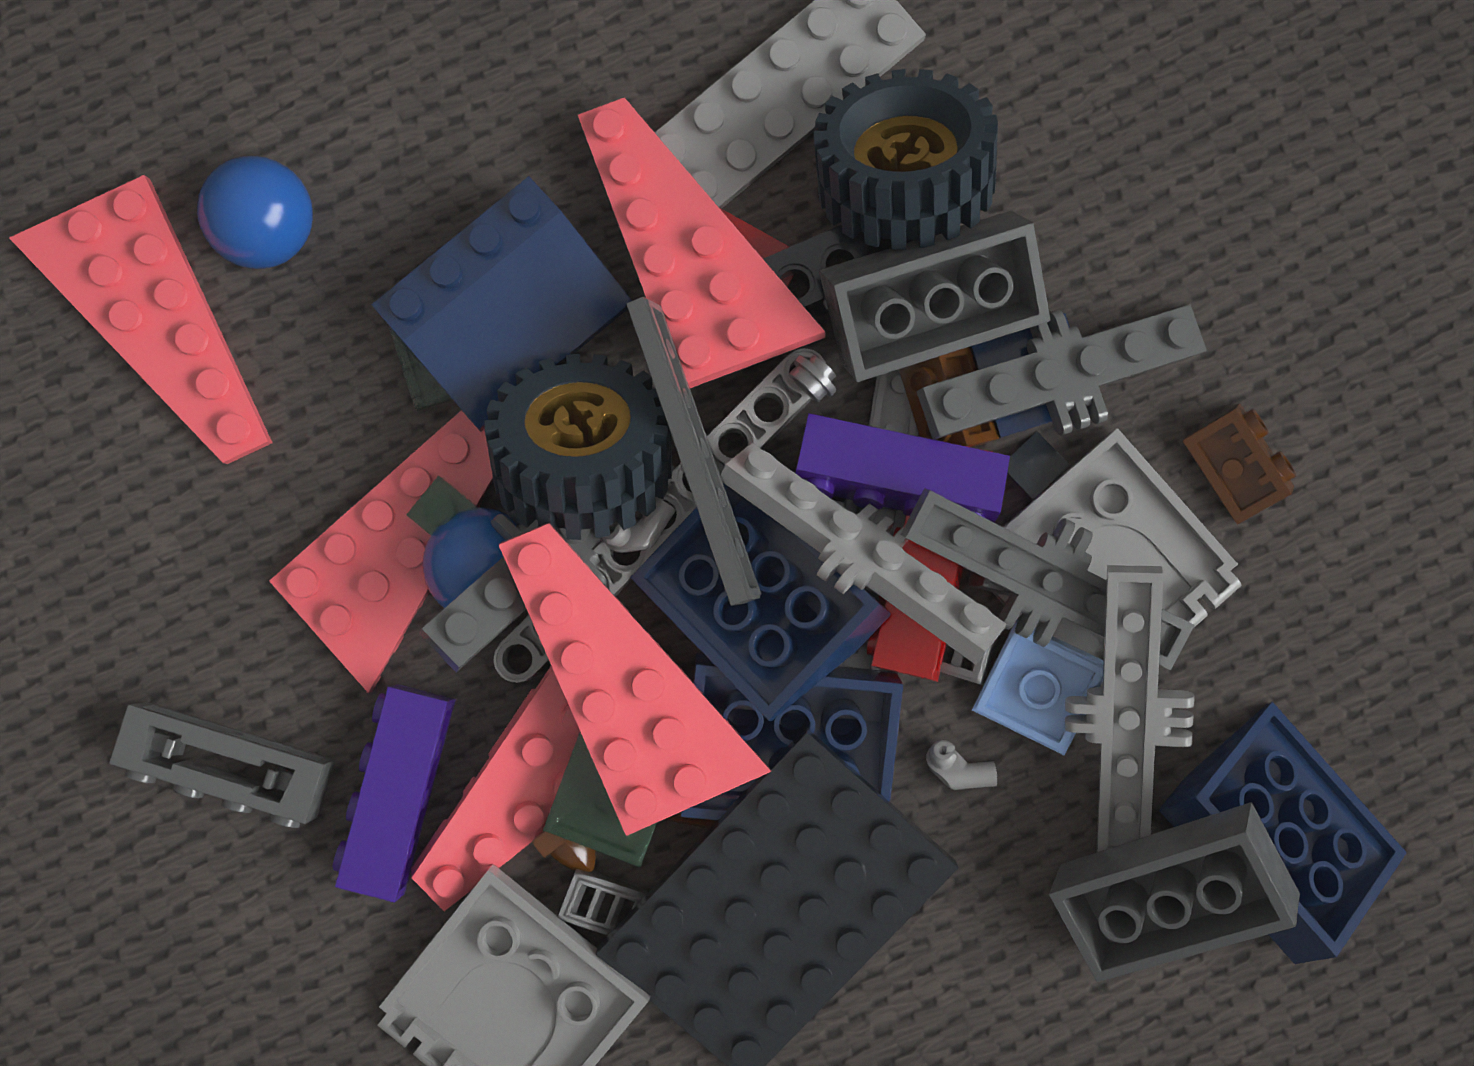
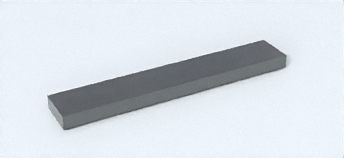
[626,297,761,606]

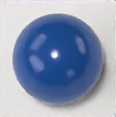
[197,156,313,269]
[423,508,517,608]

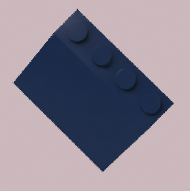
[371,176,632,432]
[630,483,891,721]
[681,653,903,820]
[1159,701,1407,964]

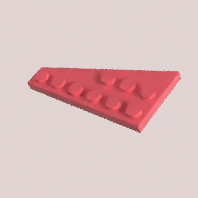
[578,97,825,388]
[9,175,272,464]
[269,410,493,693]
[499,522,771,836]
[411,666,604,912]

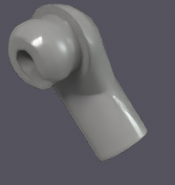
[602,497,676,553]
[926,740,997,790]

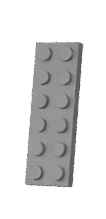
[655,0,926,209]

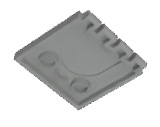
[992,428,1242,687]
[377,864,651,1066]

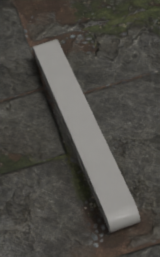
[493,348,826,683]

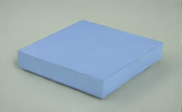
[972,619,1103,755]

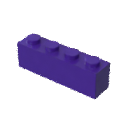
[796,414,1010,523]
[333,684,456,903]

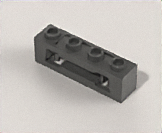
[109,702,336,828]

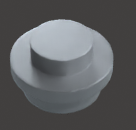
[788,355,836,402]

